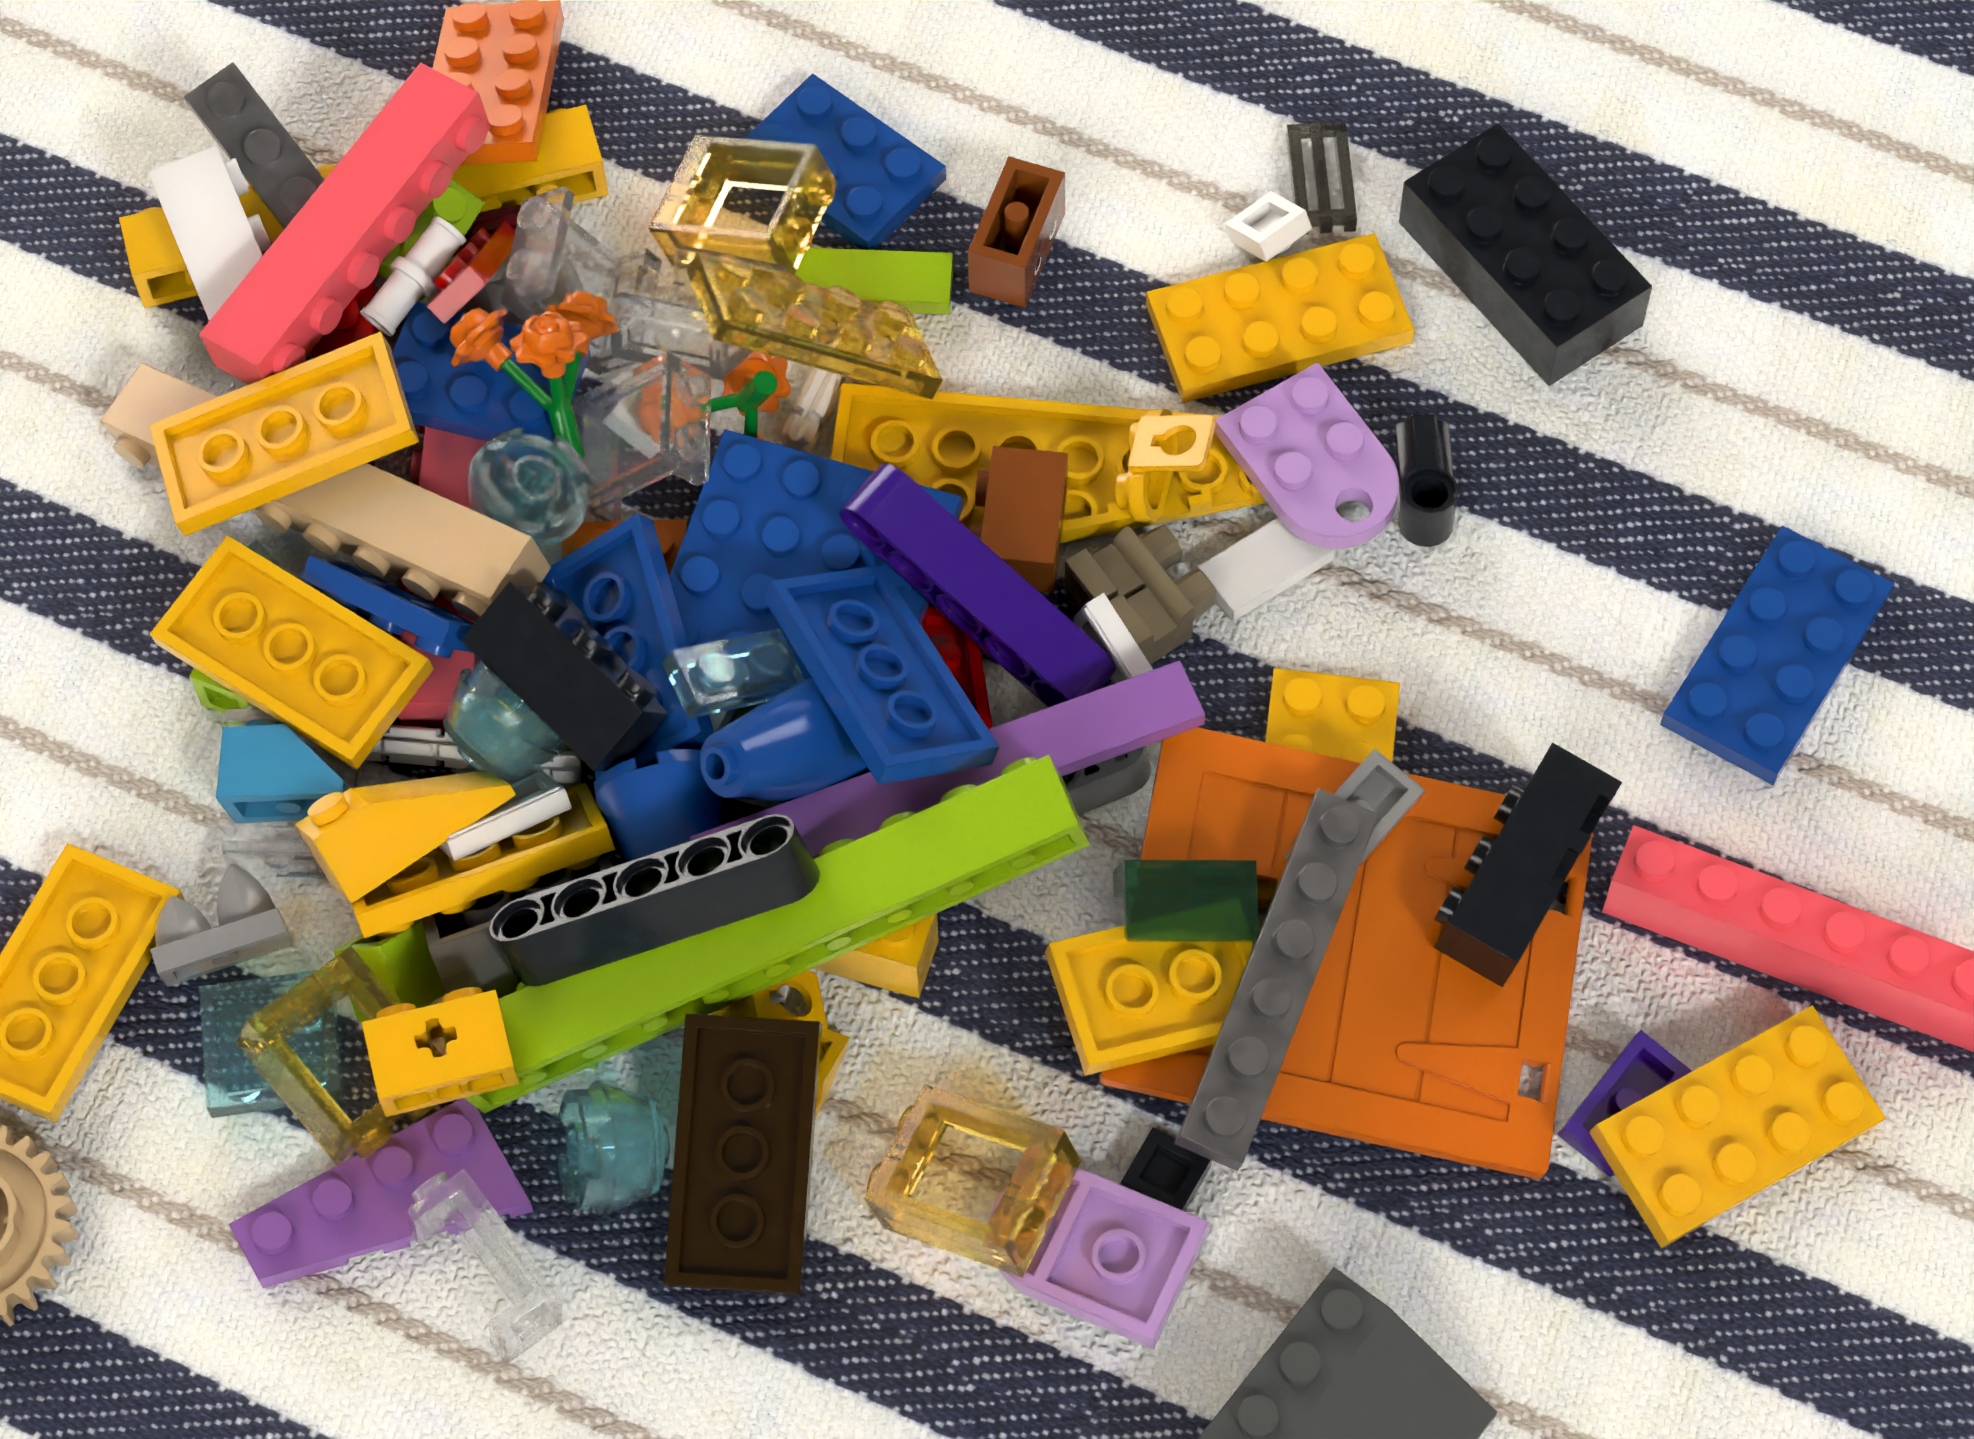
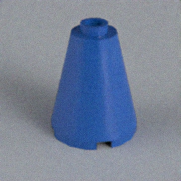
[700,678,870,803]
[594,749,723,863]

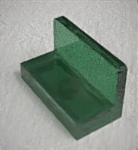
[1113,860,1259,942]

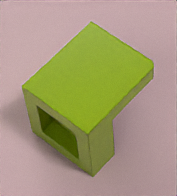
[334,921,445,1022]

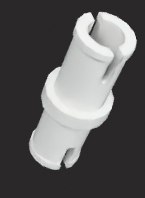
[360,216,466,336]

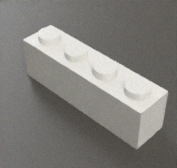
[147,145,312,389]

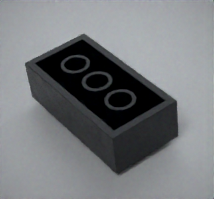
[1399,123,1652,386]

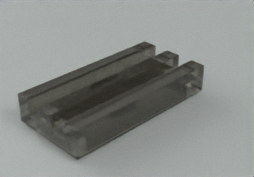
[1286,121,1357,234]

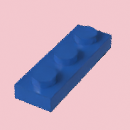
[300,555,475,658]

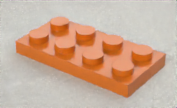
[433,0,564,166]

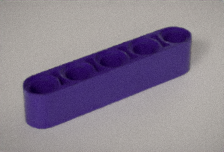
[839,463,1116,708]

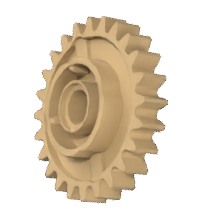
[0,1125,78,1327]

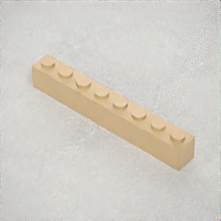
[100,363,551,622]

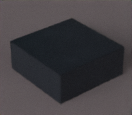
[1120,1127,1212,1212]

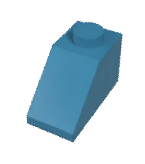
[216,719,349,824]

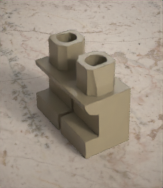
[1065,525,1216,665]

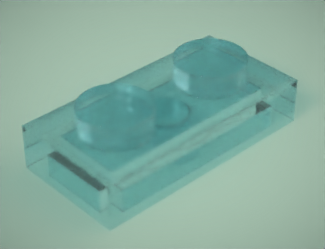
[662,629,805,719]

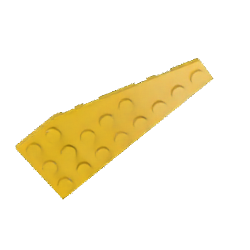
[831,383,1267,543]

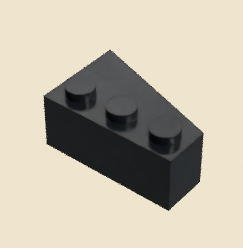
[461,581,668,771]
[1433,742,1622,987]

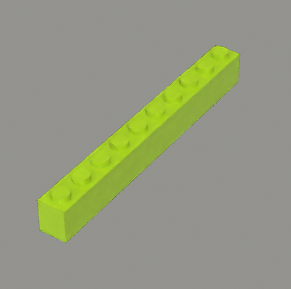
[442,755,1091,1113]

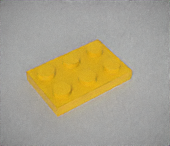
[1045,899,1254,1076]

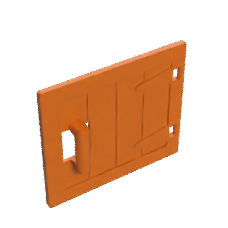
[1099,727,1593,1179]

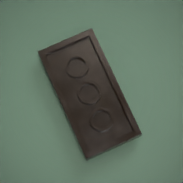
[664,1014,822,1295]

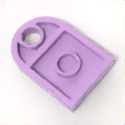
[1214,362,1399,549]
[989,1165,1209,1350]

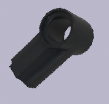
[1394,414,1458,547]

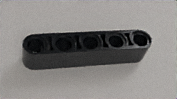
[489,814,820,987]

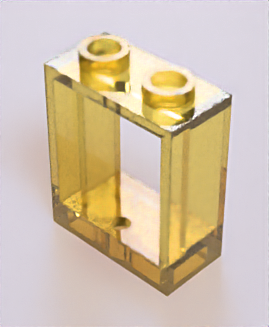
[648,135,838,278]
[236,946,443,1165]
[864,1084,1082,1278]

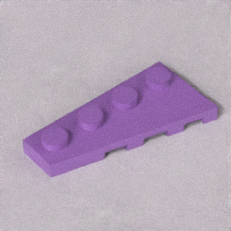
[229,1098,534,1288]

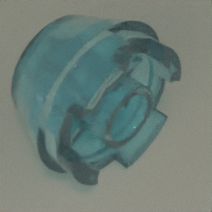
[468,427,589,549]
[443,660,563,781]
[558,1081,670,1217]

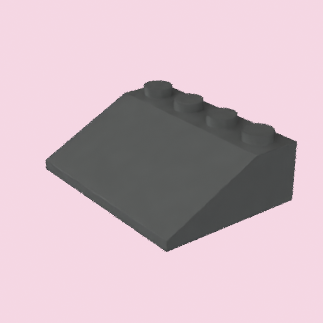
[1198,1267,1497,1439]

